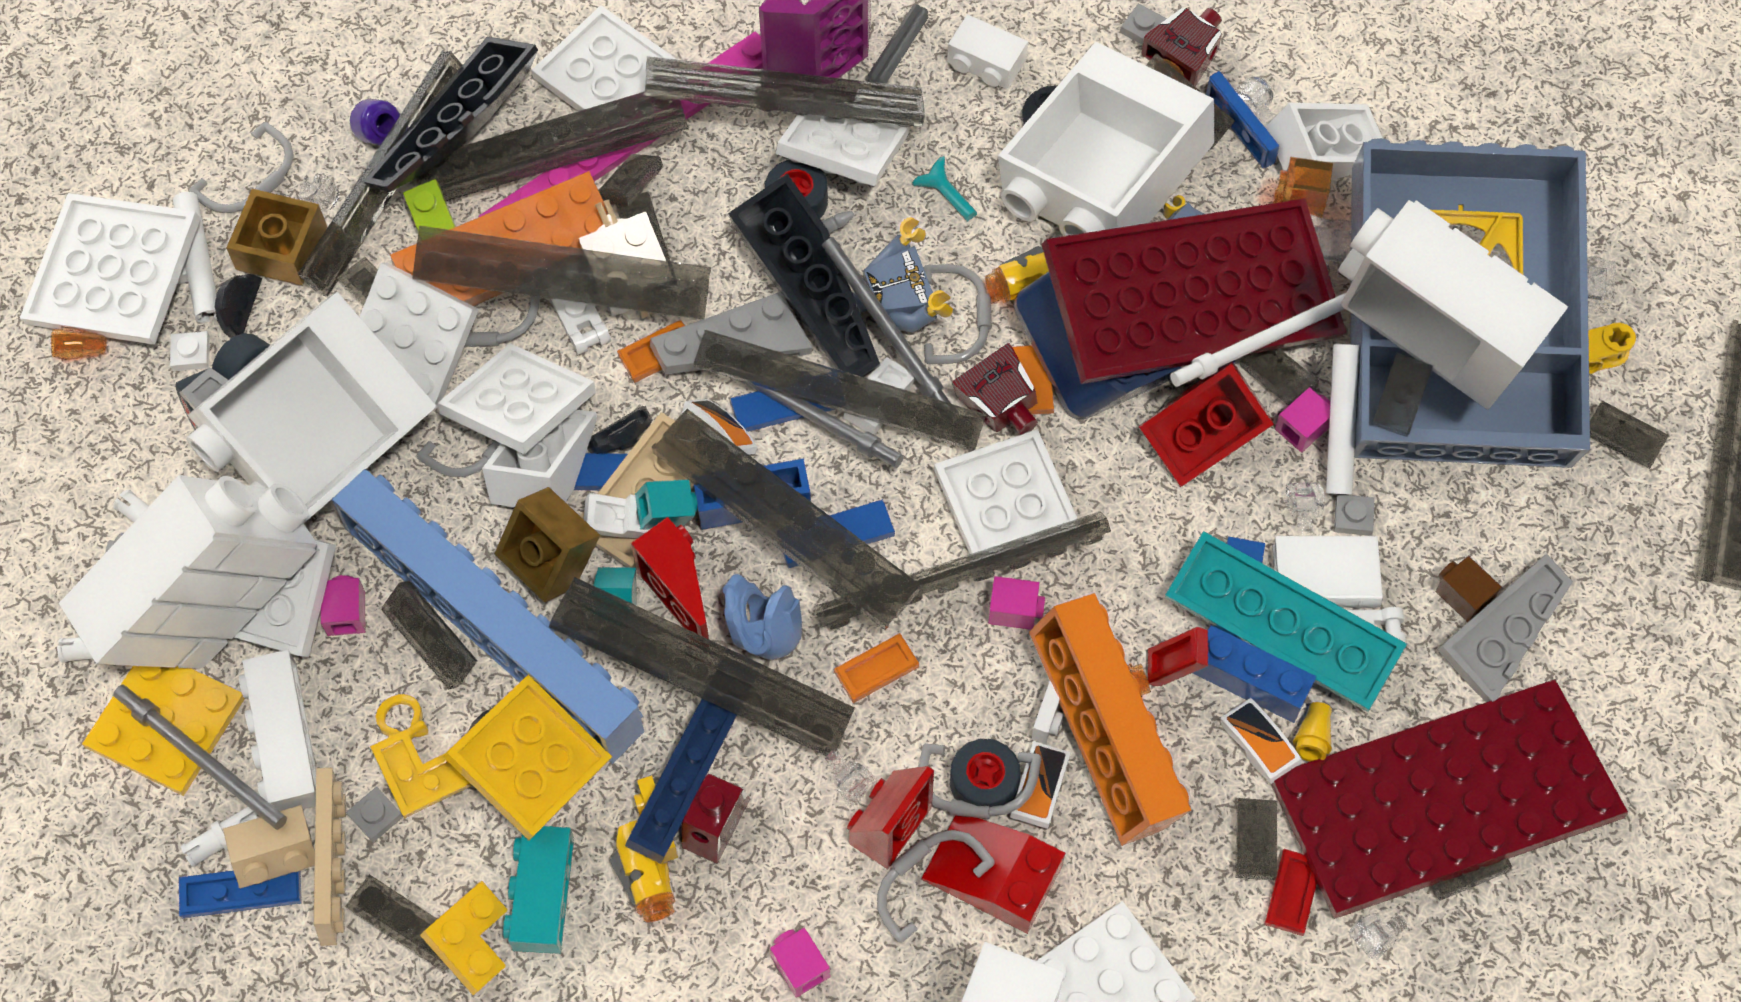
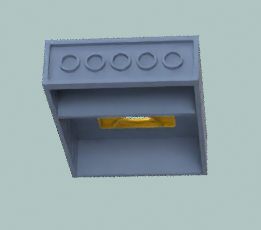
[1350,138,1590,468]

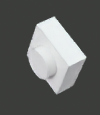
[170,331,210,371]

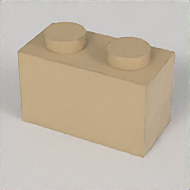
[223,805,315,889]

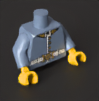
[853,217,953,333]

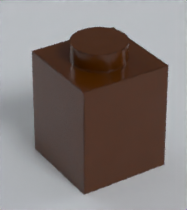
[1435,555,1502,622]

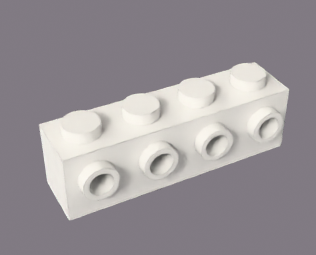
[239,649,316,811]

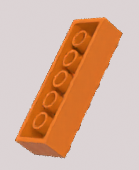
[390,171,608,306]
[1029,593,1191,846]

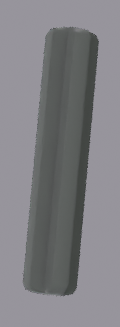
[868,4,928,89]

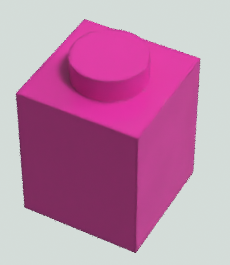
[1275,387,1330,453]
[321,575,366,636]
[988,576,1045,630]
[770,927,831,998]

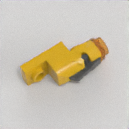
[985,246,1049,303]
[610,775,678,922]

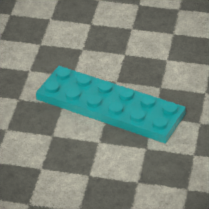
[1165,531,1407,712]

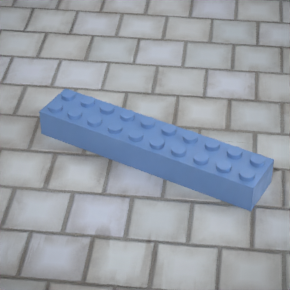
[332,469,645,764]

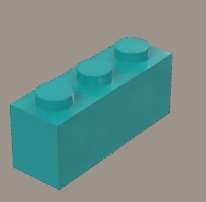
[503,826,575,954]

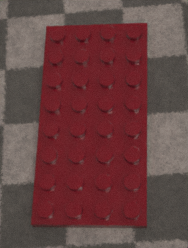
[1041,198,1347,384]
[1272,679,1628,919]

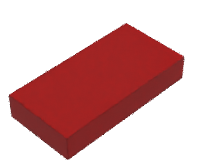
[1148,627,1208,686]
[1264,849,1317,936]

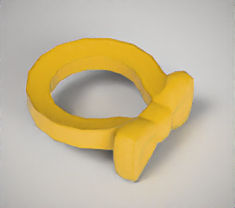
[375,694,428,740]

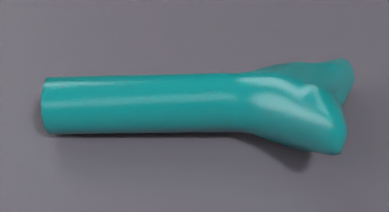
[912,156,977,222]

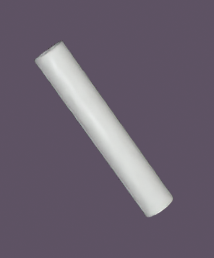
[173,192,217,323]
[1326,344,1360,494]

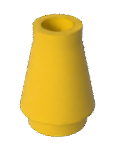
[1293,702,1332,762]

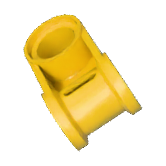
[1588,322,1636,374]

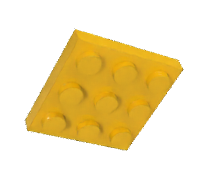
[82,666,245,796]
[444,674,612,840]

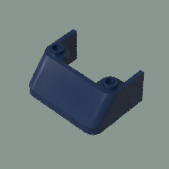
[1014,272,1181,420]

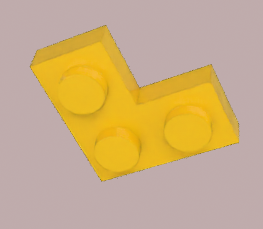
[370,729,473,819]
[420,881,508,996]

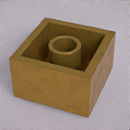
[226,189,327,286]
[494,487,600,602]

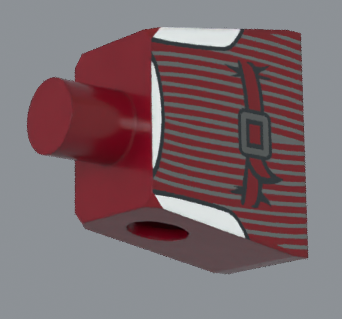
[1141,8,1222,89]
[952,342,1038,435]
[682,774,750,864]

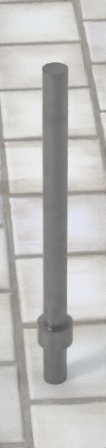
[822,237,958,422]
[718,362,904,468]
[113,684,287,830]

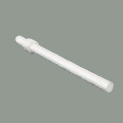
[1170,292,1347,387]

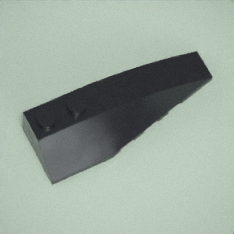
[363,36,538,192]
[728,174,881,386]

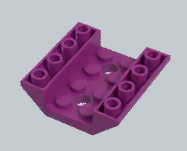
[759,0,871,94]

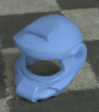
[723,574,802,660]

